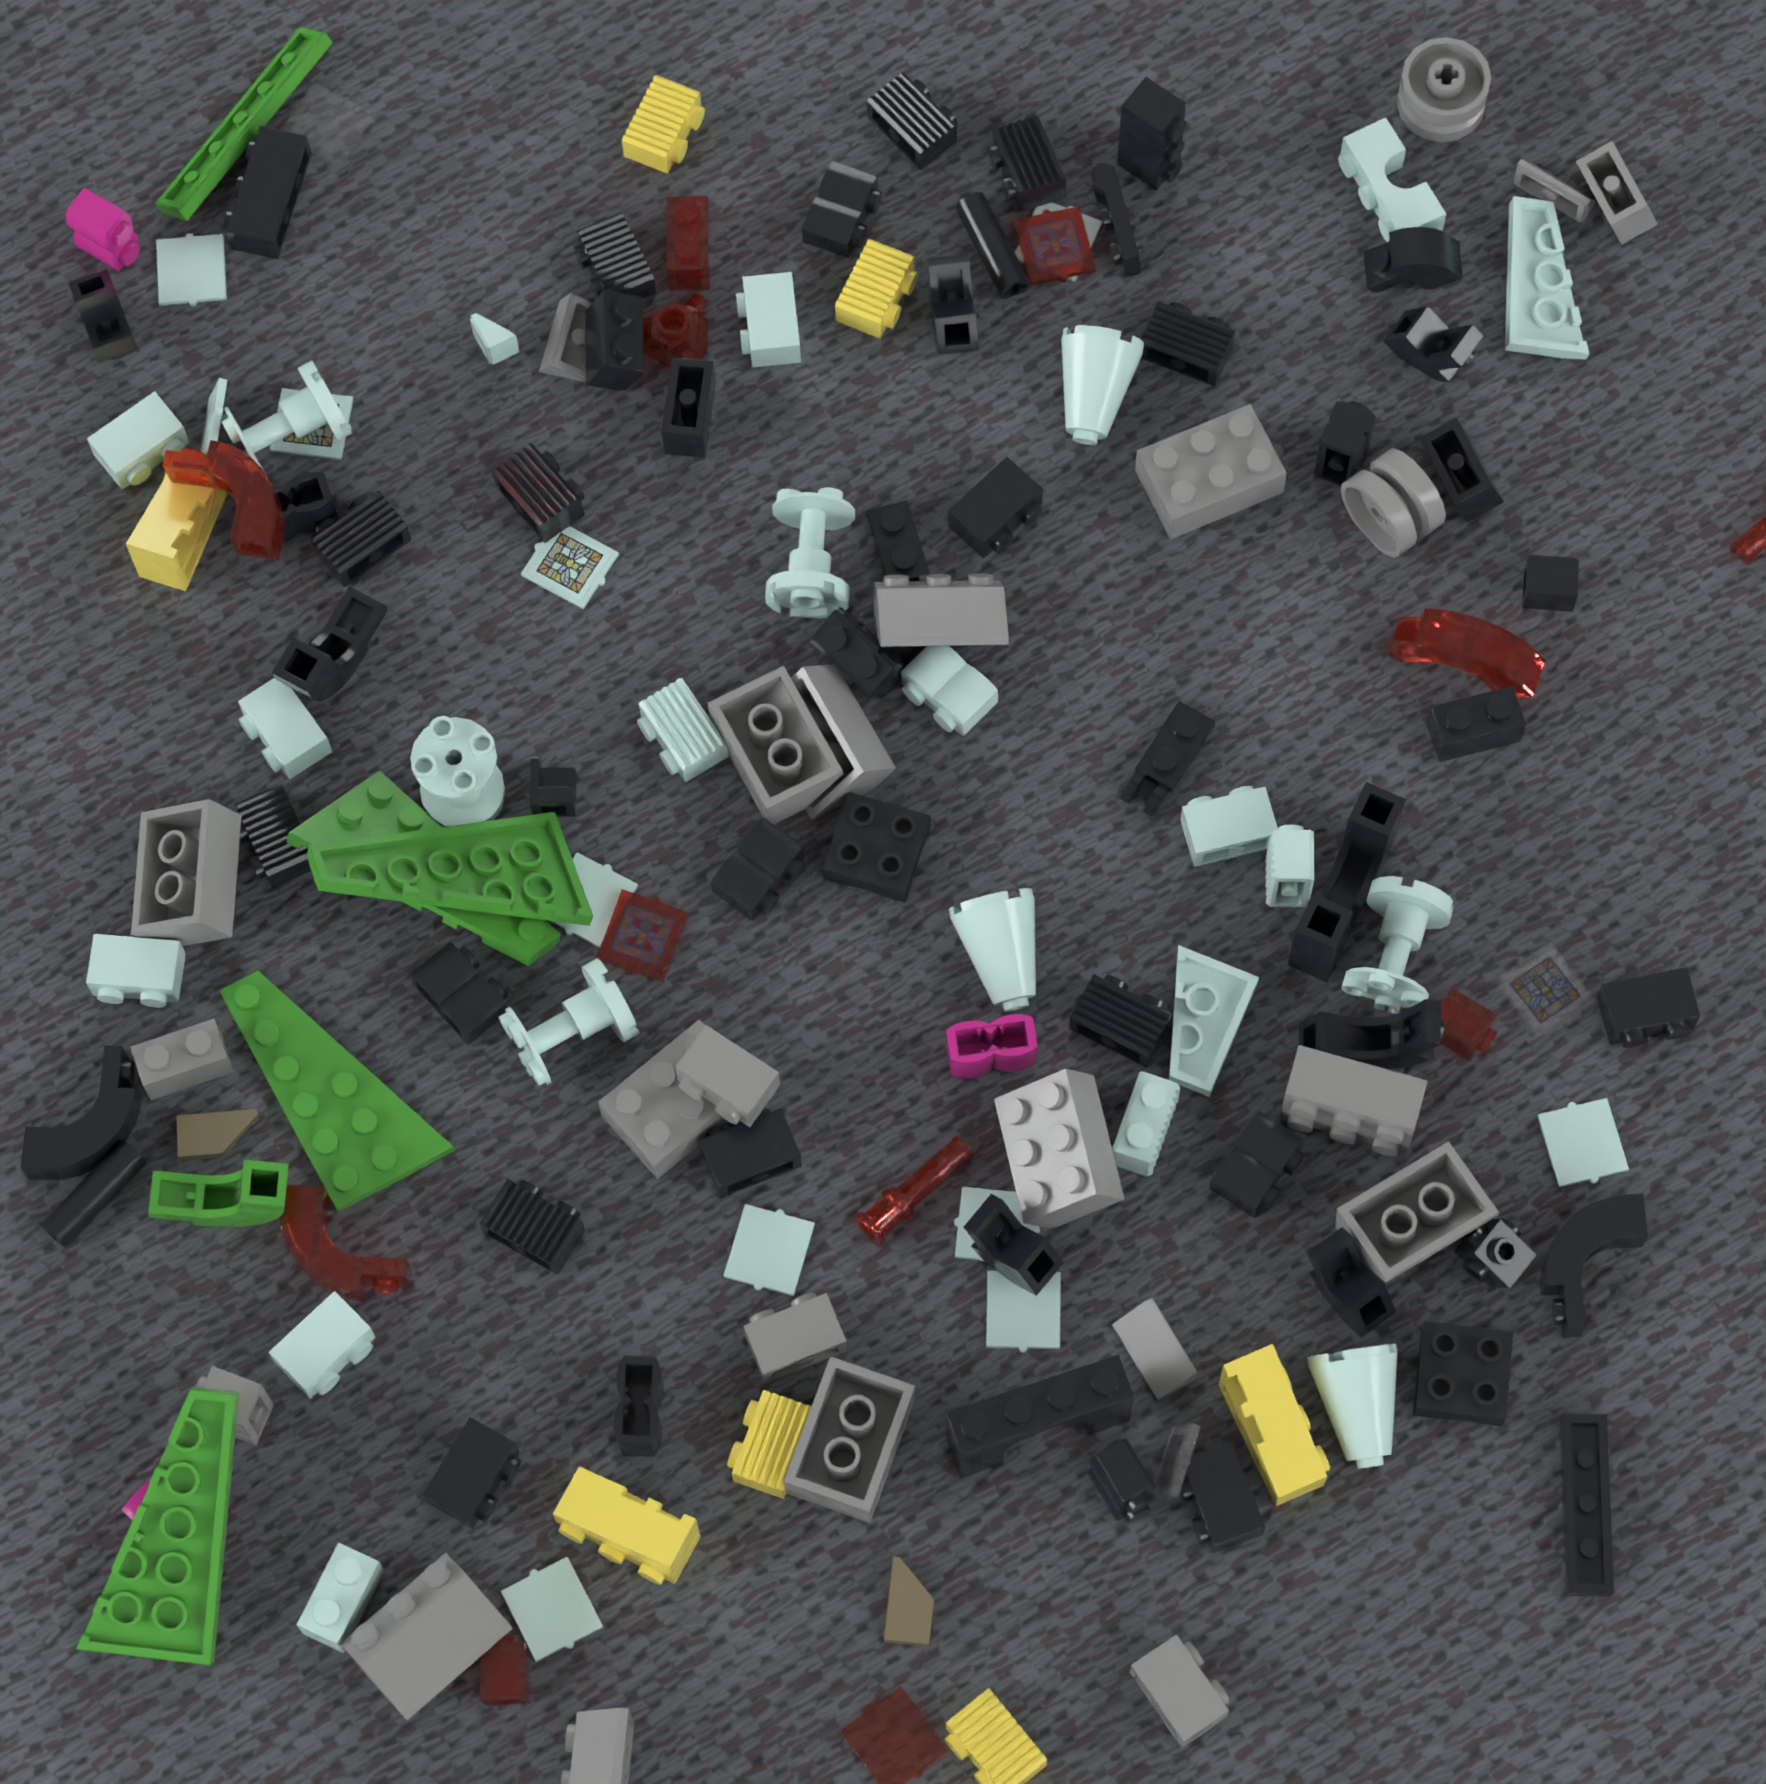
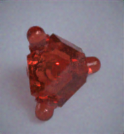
[643,294,708,368]

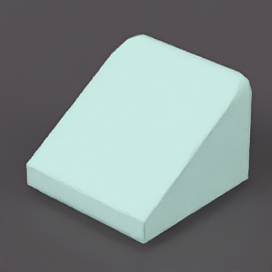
[470,313,519,365]

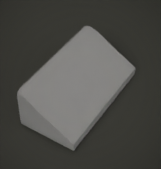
[1513,159,1597,222]
[539,293,592,382]
[1112,1297,1197,1401]

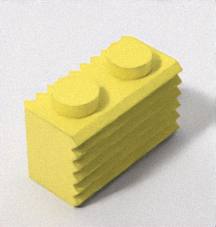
[622,75,705,174]
[835,239,918,339]
[727,1390,811,1499]
[945,1688,1047,1784]

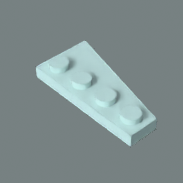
[1505,196,1589,360]

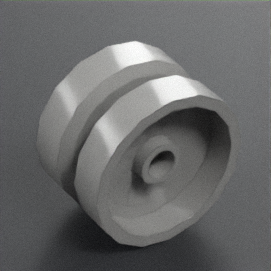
[1397,37,1491,142]
[1341,448,1446,558]

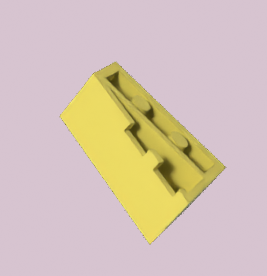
[126,453,232,591]
[1219,1344,1330,1507]
[553,1466,700,1585]

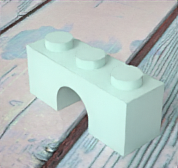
[1338,118,1446,242]

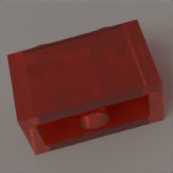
[667,196,710,291]

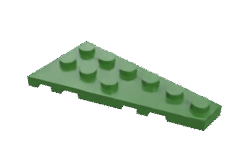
[286,770,561,966]
[306,812,593,926]
[219,971,455,1213]
[76,1387,239,1665]

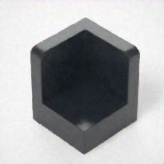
[1522,554,1579,612]
[530,756,577,817]

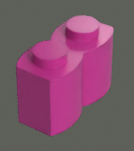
[66,188,140,272]
[946,1014,1038,1078]

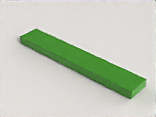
[155,27,333,221]

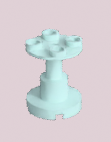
[221,360,352,481]
[765,487,855,618]
[410,716,506,827]
[1341,876,1454,1014]
[498,958,639,1085]

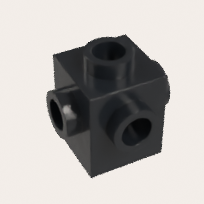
[1454,1218,1536,1289]

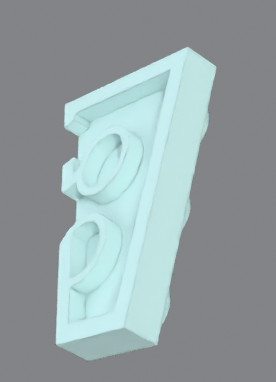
[1169,945,1259,1097]

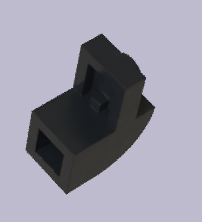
[1364,227,1463,292]
[927,254,979,355]
[68,269,138,363]
[1383,306,1483,382]
[963,1194,1064,1296]
[1307,1227,1396,1338]

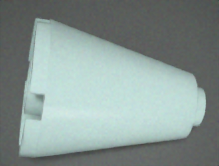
[1061,325,1144,445]
[949,888,1036,1012]
[1307,1343,1398,1469]

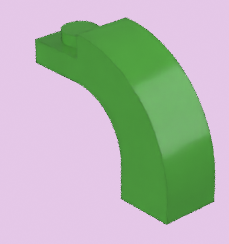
[148,1160,289,1227]

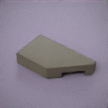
[176,1109,259,1161]
[884,1557,934,1647]

